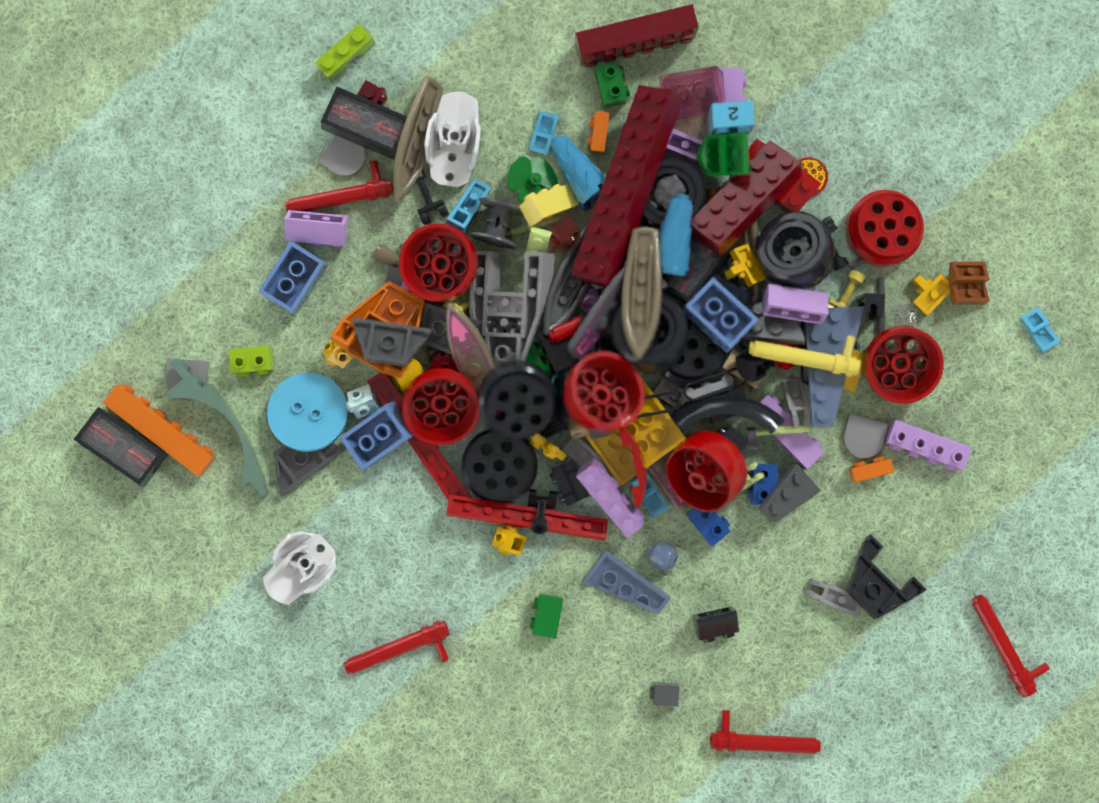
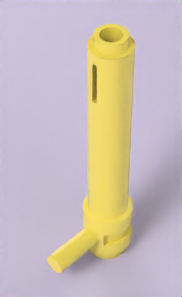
[748,335,860,377]

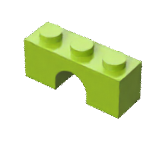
[315,23,375,83]

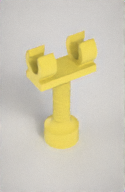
[828,270,866,308]

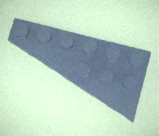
[804,306,865,428]

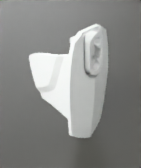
[425,92,481,188]

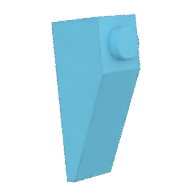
[445,178,491,234]

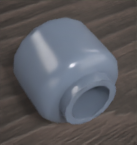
[647,541,678,571]

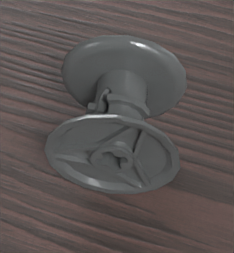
[469,197,523,249]

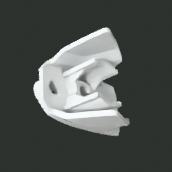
[263,531,336,605]

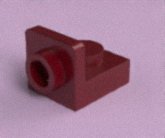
[357,80,388,106]

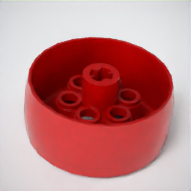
[666,431,747,512]

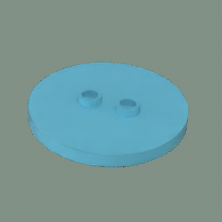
[267,373,348,452]

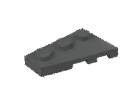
[758,463,821,522]

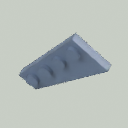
[582,550,671,614]

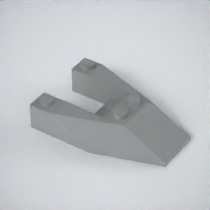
[469,251,555,367]

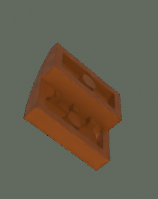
[949,262,990,305]

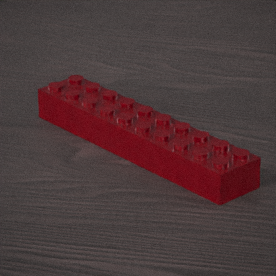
[571,85,683,288]

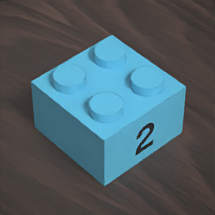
[707,101,755,135]

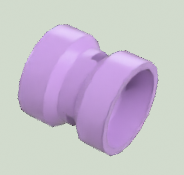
[581,286,599,312]

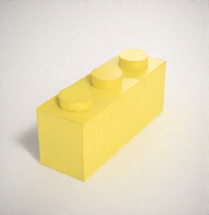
[519,184,579,227]

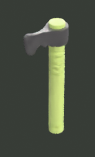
[505,216,562,252]
[744,425,809,450]

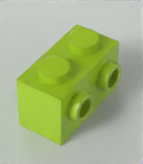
[229,346,274,378]

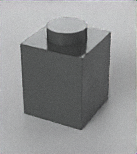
[649,682,680,707]

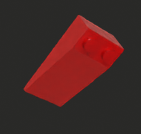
[748,139,822,213]

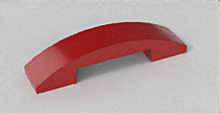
[619,427,647,507]

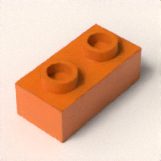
[587,111,610,156]
[848,456,894,482]

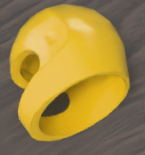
[388,358,424,392]

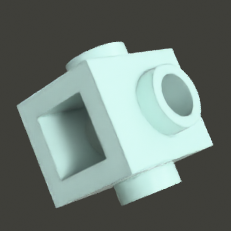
[346,384,379,419]

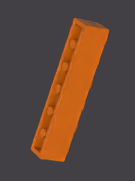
[103,384,217,477]

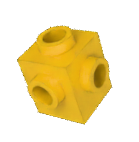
[322,339,353,369]
[491,526,527,556]

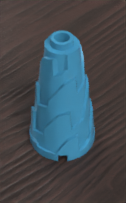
[551,135,605,211]
[659,193,693,276]

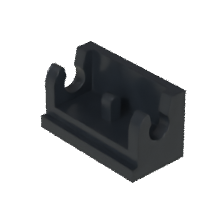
[856,293,885,320]

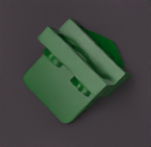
[696,133,749,177]

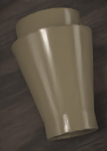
[372,243,399,267]

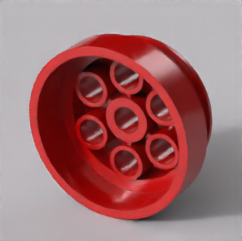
[845,190,924,267]
[399,223,478,302]
[863,325,944,404]
[564,352,644,433]
[402,368,480,445]

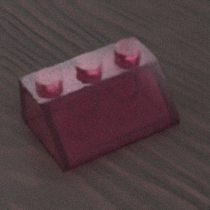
[659,66,726,119]

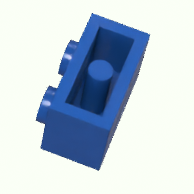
[747,464,778,505]
[685,508,731,547]

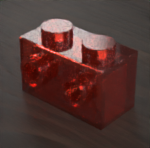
[548,214,580,250]

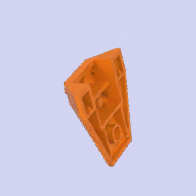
[330,281,424,378]

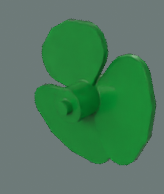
[507,156,558,204]

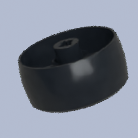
[640,157,707,232]
[756,211,835,290]
[611,295,689,374]

